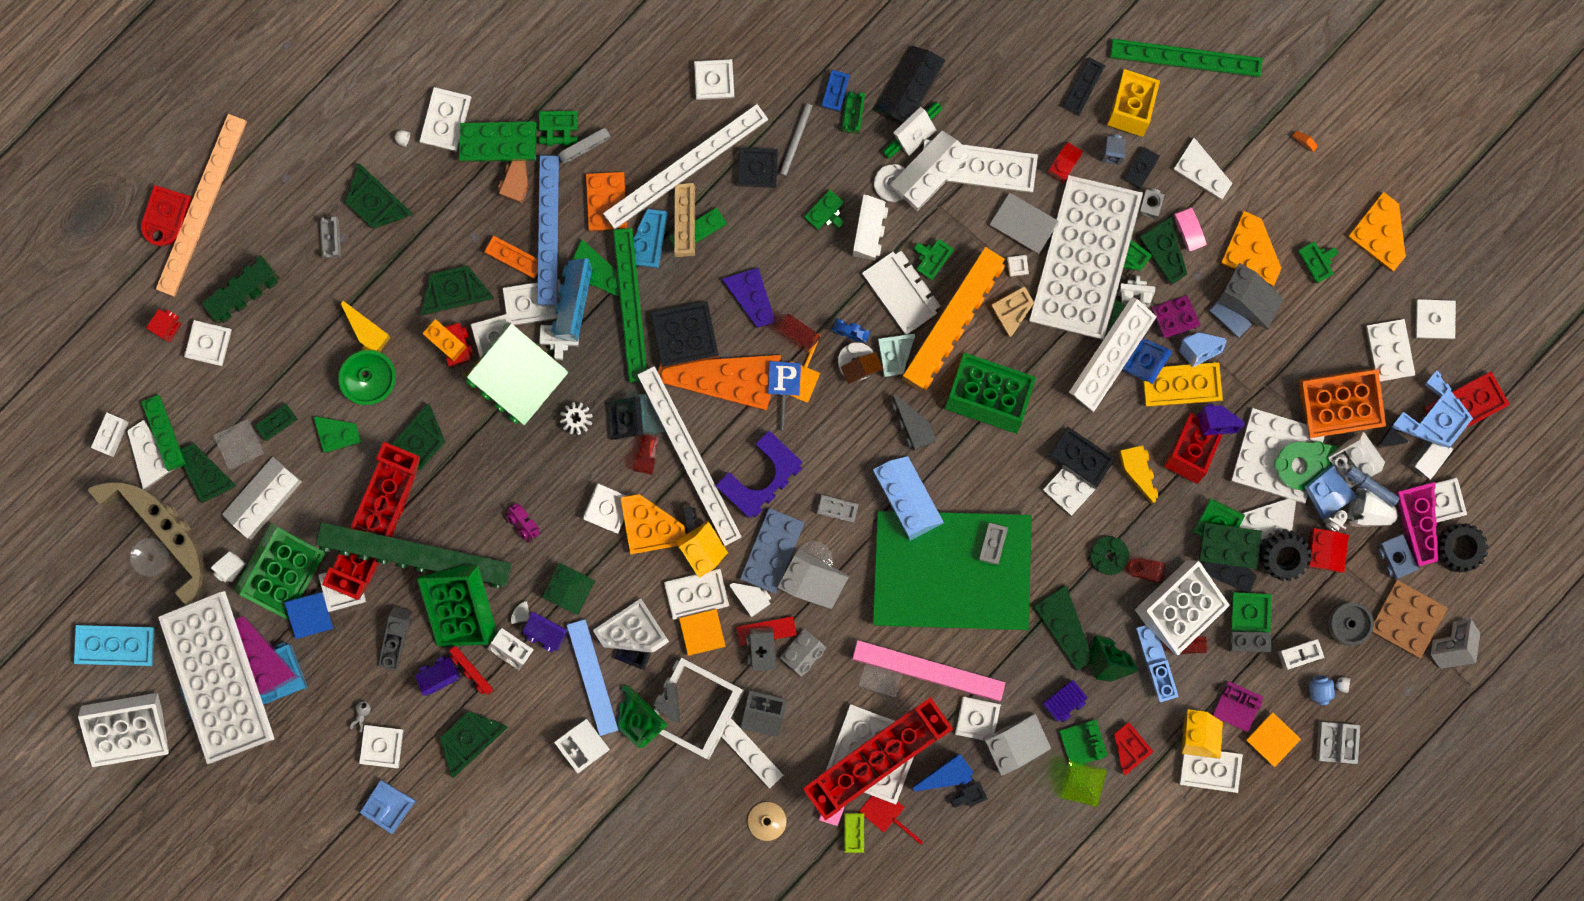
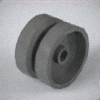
[1327,602,1374,646]

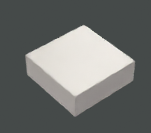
[1007,255,1029,277]

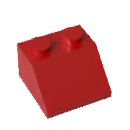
[1308,528,1349,573]

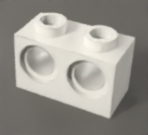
[487,628,533,671]
[1278,639,1324,670]

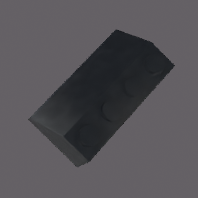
[874,45,945,126]

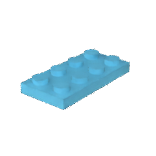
[74,625,155,666]

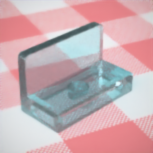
[639,394,665,434]

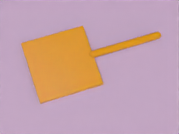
[790,334,821,403]

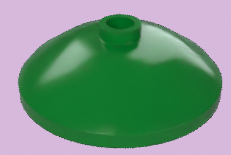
[338,349,396,405]

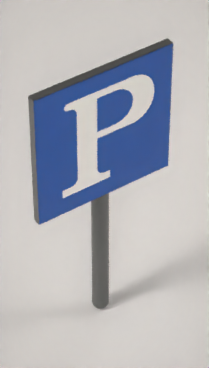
[768,361,801,431]

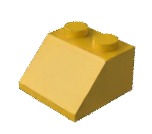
[675,521,728,578]
[1181,709,1223,759]

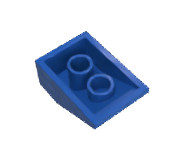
[911,754,974,791]

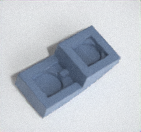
[1209,302,1252,338]

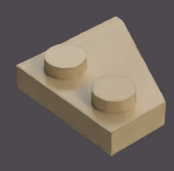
[991,286,1034,338]

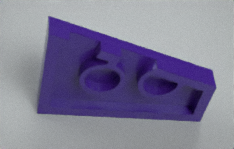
[722,268,776,328]

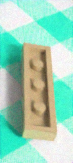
[674,183,695,257]

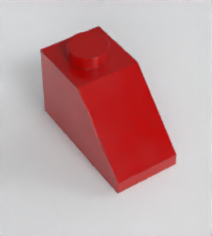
[1047,142,1083,183]

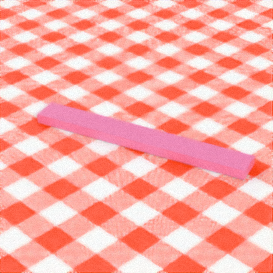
[852,641,1006,702]

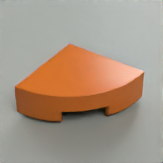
[1293,131,1317,152]

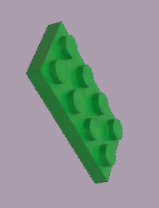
[459,122,537,162]

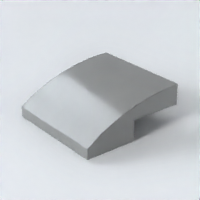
[1316,722,1360,764]

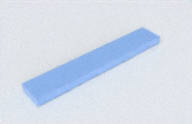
[567,619,618,736]

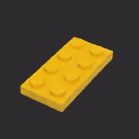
[1143,362,1223,407]

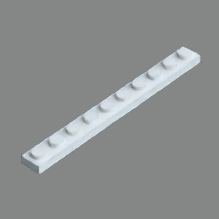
[603,104,768,230]
[638,366,742,546]

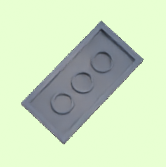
[740,508,805,594]

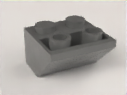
[741,691,787,737]

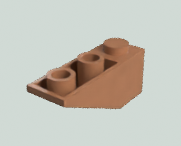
[498,161,529,205]

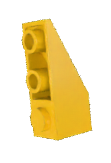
[1119,446,1158,504]

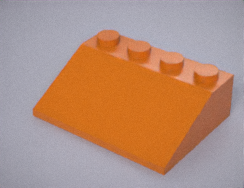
[1298,368,1386,438]

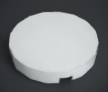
[874,164,905,203]

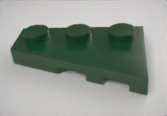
[181,443,237,503]

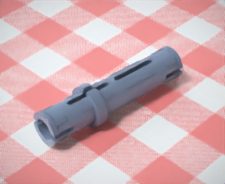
[1345,465,1399,507]

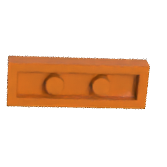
[484,235,538,280]

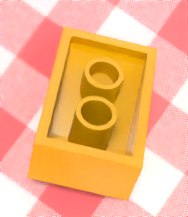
[1107,69,1160,137]

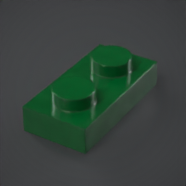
[255,404,298,442]

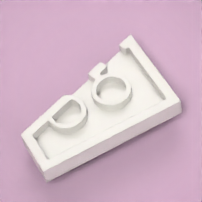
[1173,138,1232,200]
[128,420,173,489]

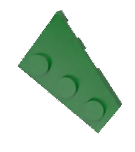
[573,240,620,297]

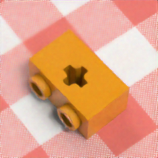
[423,319,466,361]

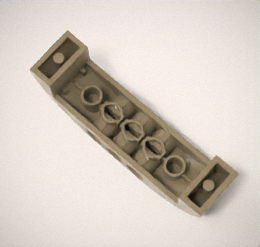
[88,483,207,606]

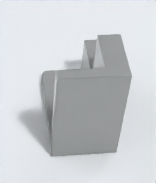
[1431,619,1480,669]

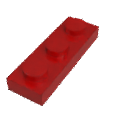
[450,646,494,695]

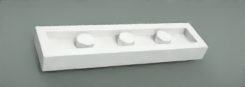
[721,719,784,788]

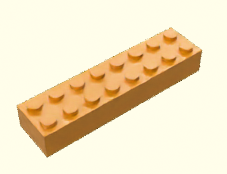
[902,247,1005,392]

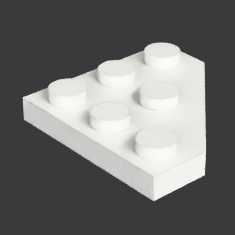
[593,599,669,652]

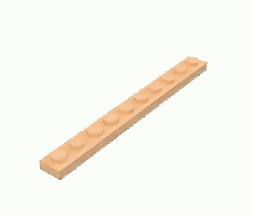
[156,114,247,297]

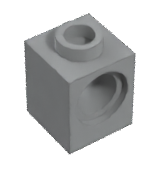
[1138,188,1165,219]

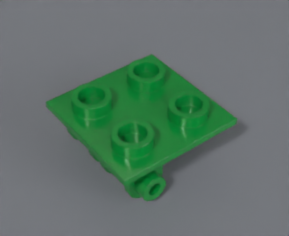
[1059,719,1108,768]

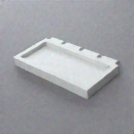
[862,251,941,335]

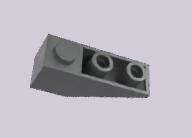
[891,395,936,451]
[379,606,413,671]

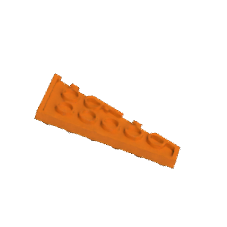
[658,355,781,411]

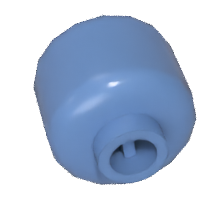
[1309,675,1335,705]

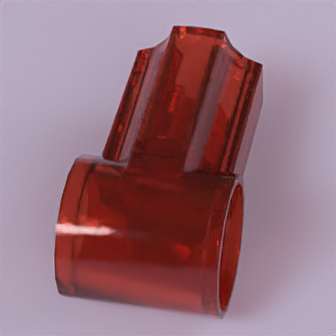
[633,435,659,475]
[1167,636,1207,655]

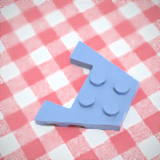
[1392,370,1473,448]

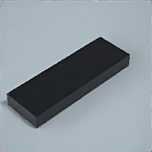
[1062,57,1105,116]

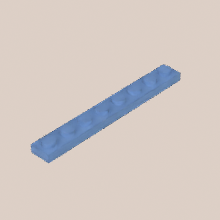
[538,156,559,306]

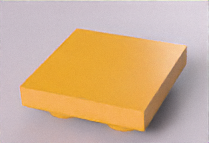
[679,609,726,656]
[1246,712,1301,767]

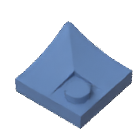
[1304,465,1358,519]
[360,780,417,834]

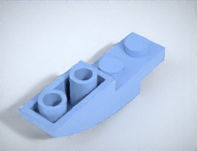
[1136,625,1178,702]

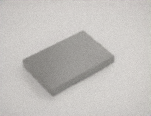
[990,193,1059,254]

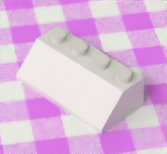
[890,131,971,211]
[222,457,302,539]

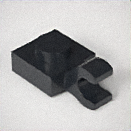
[683,503,699,534]
[951,781,988,808]

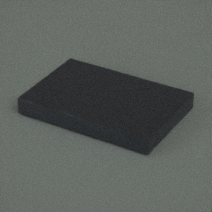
[1047,427,1116,489]

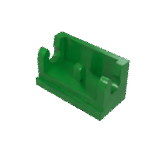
[841,92,865,134]

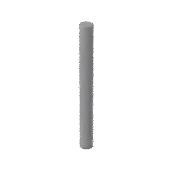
[779,103,813,176]

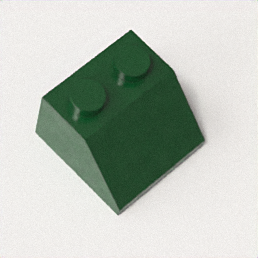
[542,563,595,615]

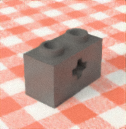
[746,627,776,671]
[1229,632,1271,653]

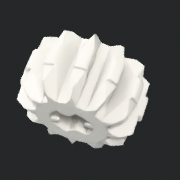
[560,402,593,435]

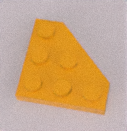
[1348,192,1406,272]
[1221,211,1282,287]
[620,494,686,554]

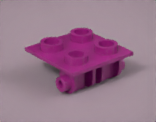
[1151,295,1201,339]
[1213,681,1263,732]

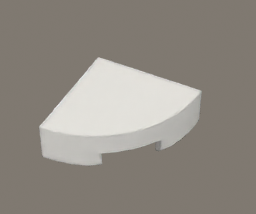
[511,601,530,624]

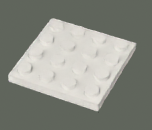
[1231,408,1324,504]
[826,704,913,804]

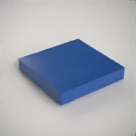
[1122,338,1172,384]
[285,591,334,639]

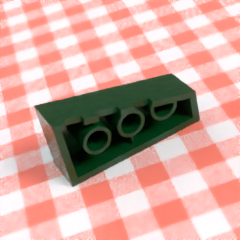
[202,255,280,324]

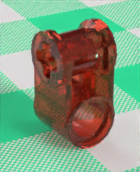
[1127,558,1165,583]

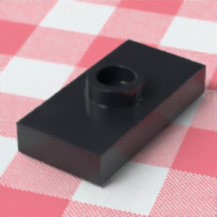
[1124,147,1160,189]

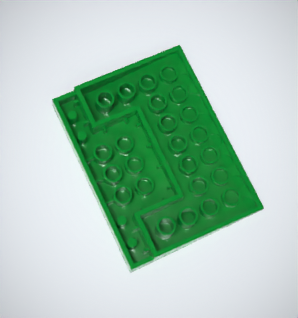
[873,511,1032,631]

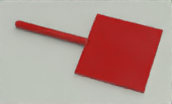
[859,796,923,845]

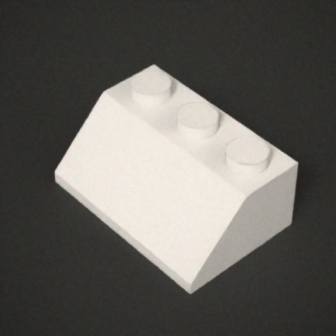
[853,195,888,260]

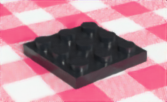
[651,301,719,369]

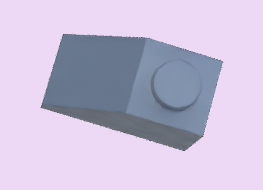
[1101,134,1126,165]

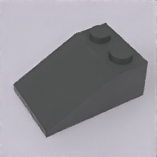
[1217,263,1283,330]

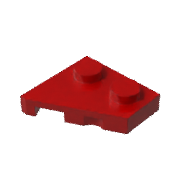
[1113,722,1154,776]

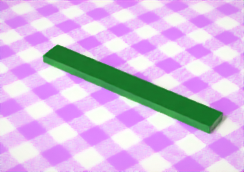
[1110,39,1263,78]
[613,228,647,382]

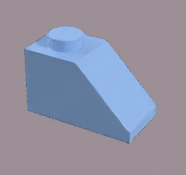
[1179,332,1227,367]

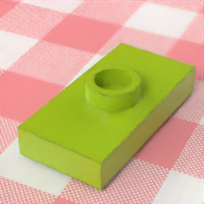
[844,813,864,853]

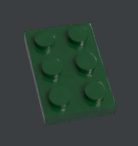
[1199,523,1262,569]

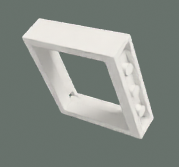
[654,658,745,760]

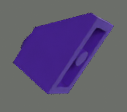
[1198,404,1245,435]

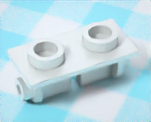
[1323,510,1347,532]

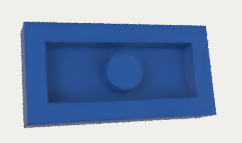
[822,70,850,112]

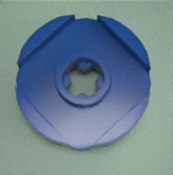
[832,319,871,343]

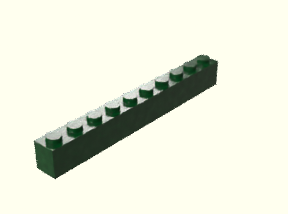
[315,522,512,589]

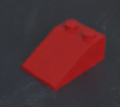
[1164,413,1223,484]

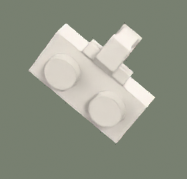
[540,325,579,361]

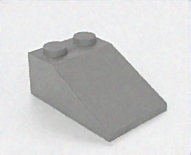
[777,549,849,609]
[983,714,1051,776]

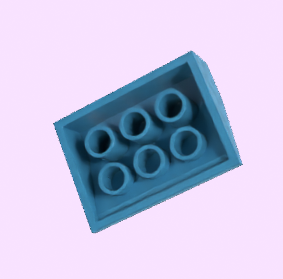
[551,258,592,342]

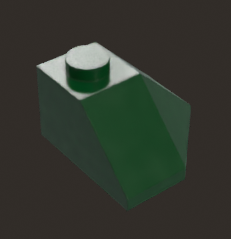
[1089,635,1138,682]

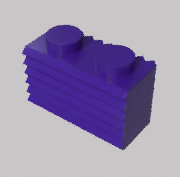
[1042,680,1087,723]

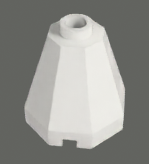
[1347,487,1398,527]

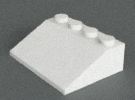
[1135,560,1230,655]
[78,693,169,767]

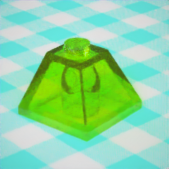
[1060,760,1107,807]

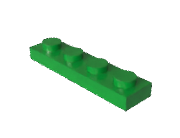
[141,395,186,472]

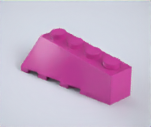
[1394,482,1438,567]

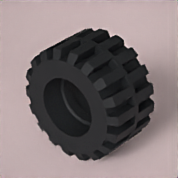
[1437,523,1489,573]
[1259,529,1312,581]

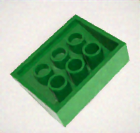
[945,352,1036,434]
[233,523,326,620]
[417,565,498,646]

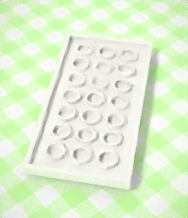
[1030,175,1143,340]
[158,591,274,764]

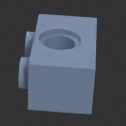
[1378,534,1419,580]

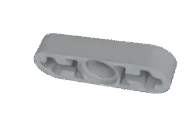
[558,128,611,164]

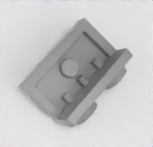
[779,628,826,677]

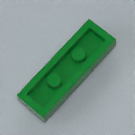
[668,208,727,248]

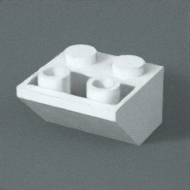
[1328,432,1385,488]
[554,719,610,773]

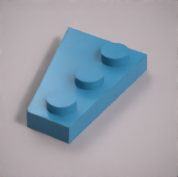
[634,209,668,269]

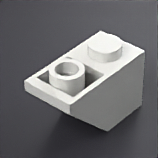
[211,551,247,582]

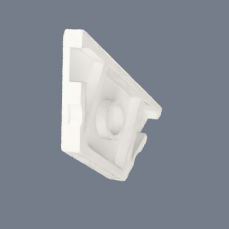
[1239,499,1296,545]

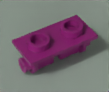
[505,503,541,543]

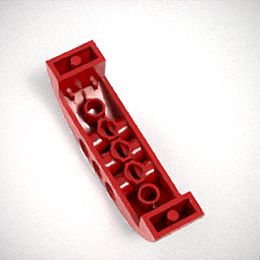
[322,442,420,600]
[803,697,953,821]

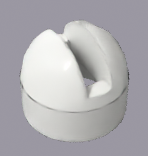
[395,130,410,147]
[1336,677,1351,693]

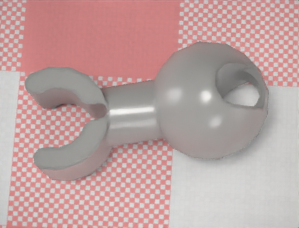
[350,701,371,732]

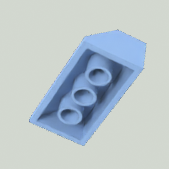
[873,456,944,541]

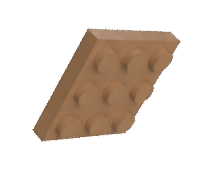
[1372,580,1448,659]

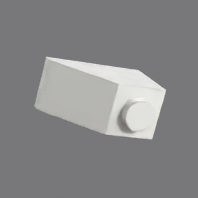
[729,583,771,617]

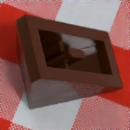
[841,352,883,384]

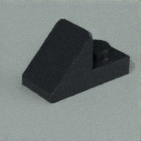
[1377,413,1410,448]
[614,649,652,670]

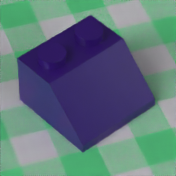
[523,612,569,652]
[415,656,462,696]

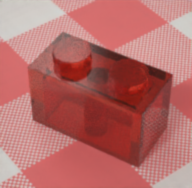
[777,313,820,353]

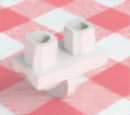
[1118,275,1155,307]

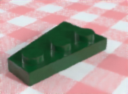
[1139,217,1187,286]

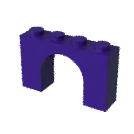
[716,431,802,519]

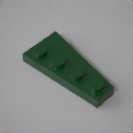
[1034,586,1091,671]

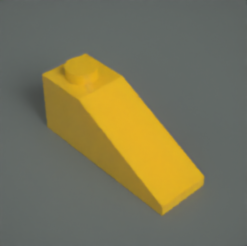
[341,301,391,352]

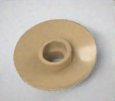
[748,802,786,841]

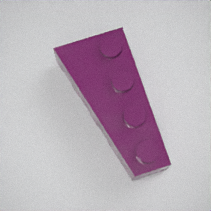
[235,616,299,695]

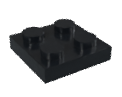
[738,148,778,188]
[608,397,643,440]

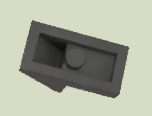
[653,683,680,723]

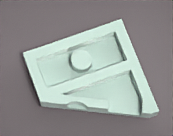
[878,334,915,377]

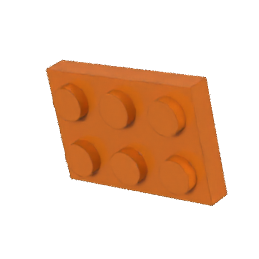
[586,172,627,232]

